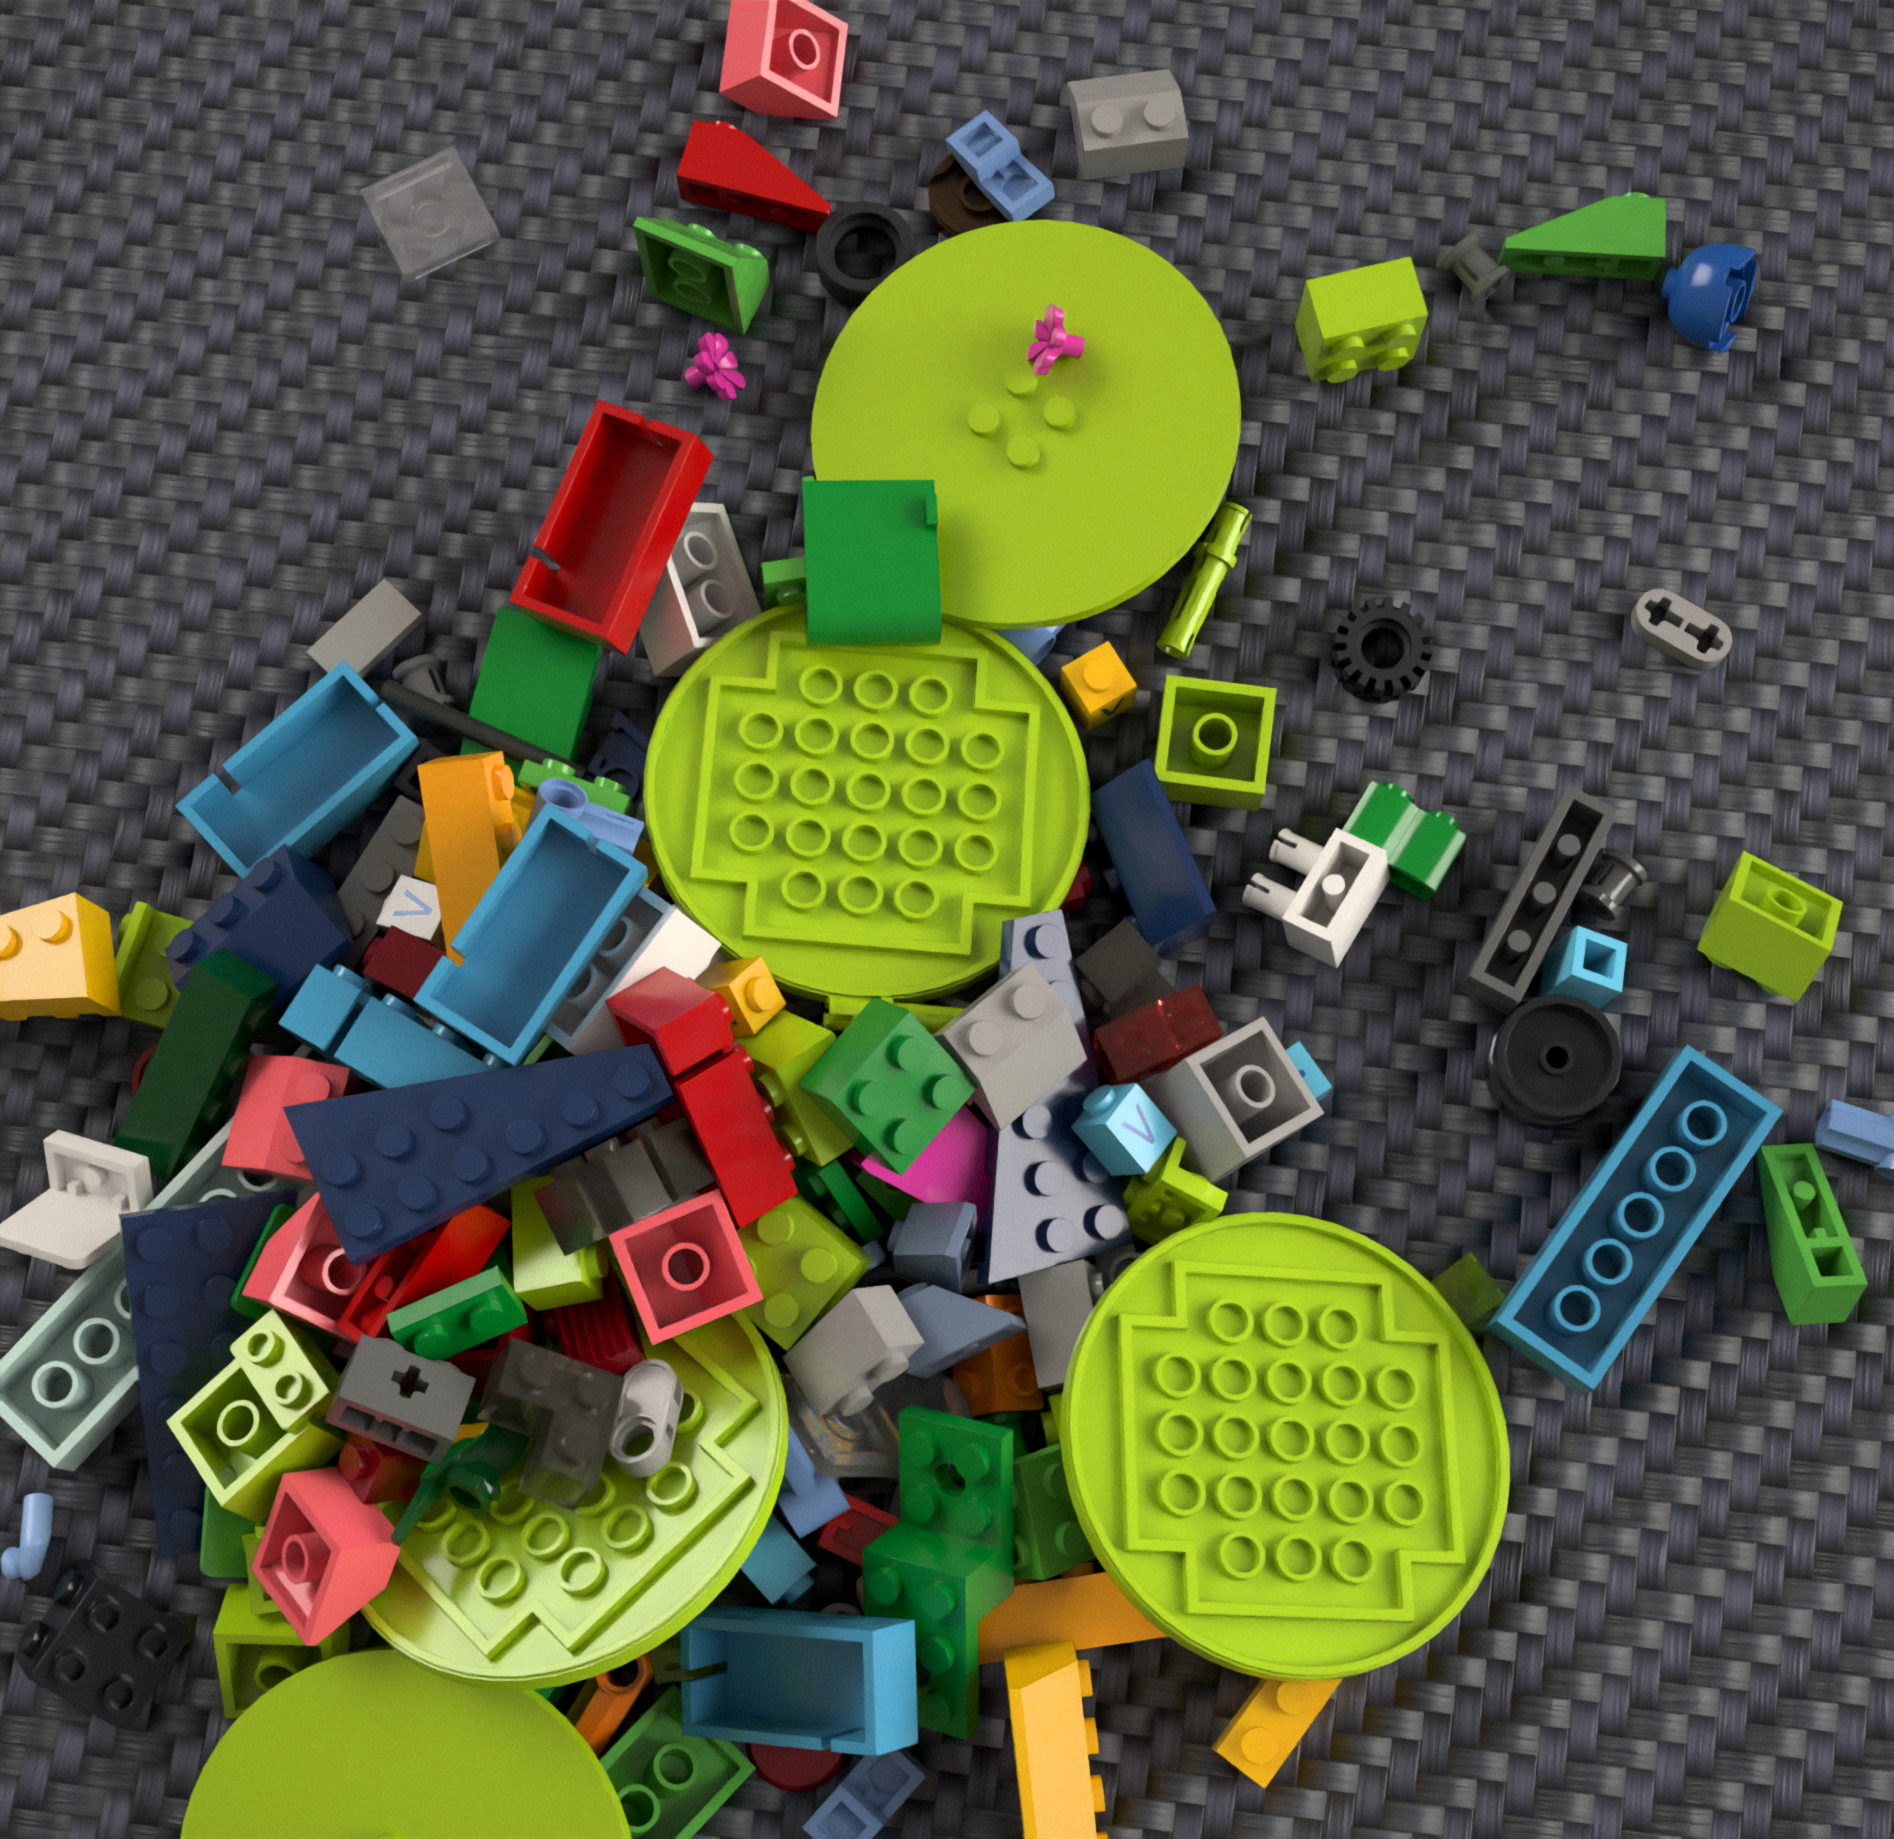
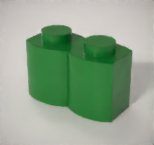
[1342,781,1467,901]

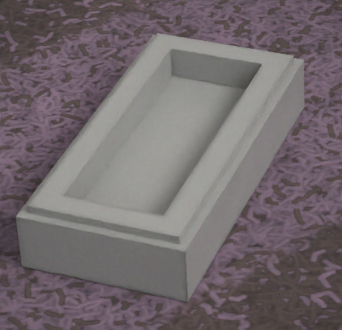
[306,578,425,678]

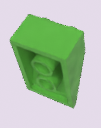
[633,216,770,335]
[599,1684,756,1839]

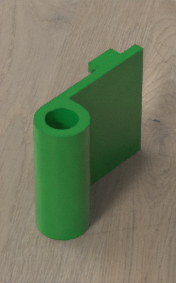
[802,480,942,647]

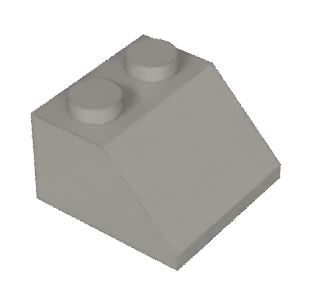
[1067,69,1189,180]
[932,962,1087,1132]

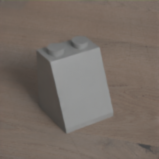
[1143,1016,1325,1185]

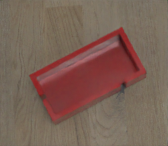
[509,399,714,656]
[605,966,799,1229]

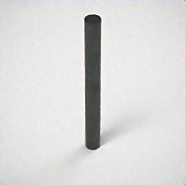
[379,679,588,780]

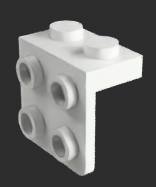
[0,1130,154,1270]

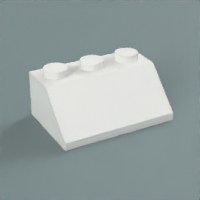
[638,502,761,677]
[545,886,721,1056]

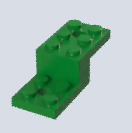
[862,1404,1014,1740]

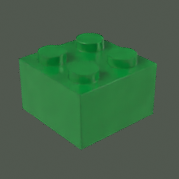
[797,997,978,1176]

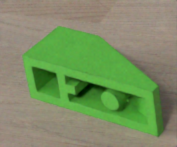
[1497,192,1666,280]
[1757,1143,1868,1325]

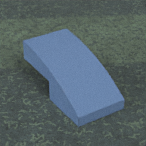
[945,110,1055,222]
[802,1747,930,1839]

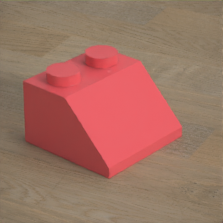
[719,0,848,120]
[221,1055,364,1188]
[608,1188,763,1345]
[242,1192,380,1347]
[251,1467,401,1646]

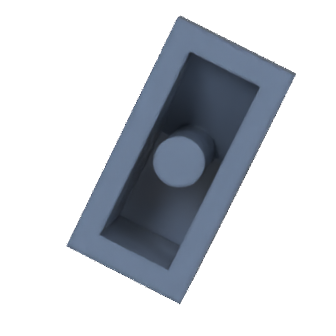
[887,1202,979,1295]
[896,1282,1027,1379]

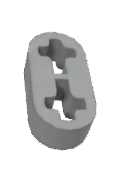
[1630,589,1732,670]

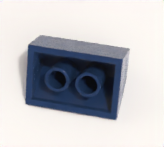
[1086,758,1216,960]
[165,843,354,1014]

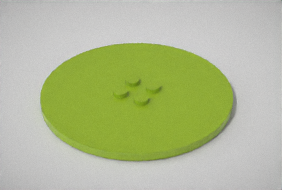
[811,220,1241,630]
[643,603,1090,1004]
[1060,1212,1510,1682]
[360,1263,789,1691]
[180,1646,632,1839]

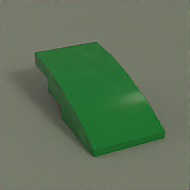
[459,607,604,790]

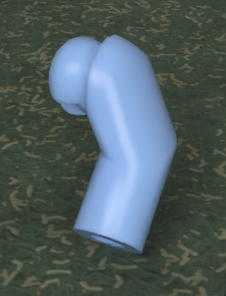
[1,1493,54,1581]

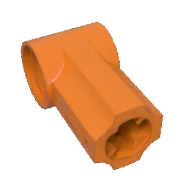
[565,1651,655,1760]

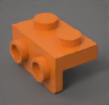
[952,1295,1043,1420]

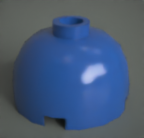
[1661,242,1757,354]

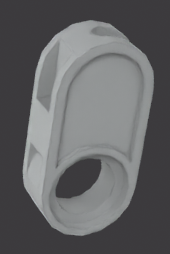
[608,1359,684,1478]

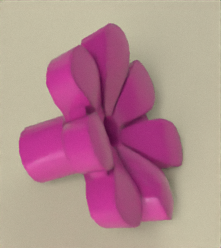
[1027,303,1084,375]
[685,332,745,401]

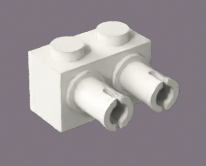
[1242,828,1390,968]

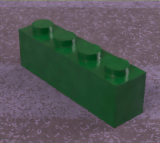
[113,948,280,1182]

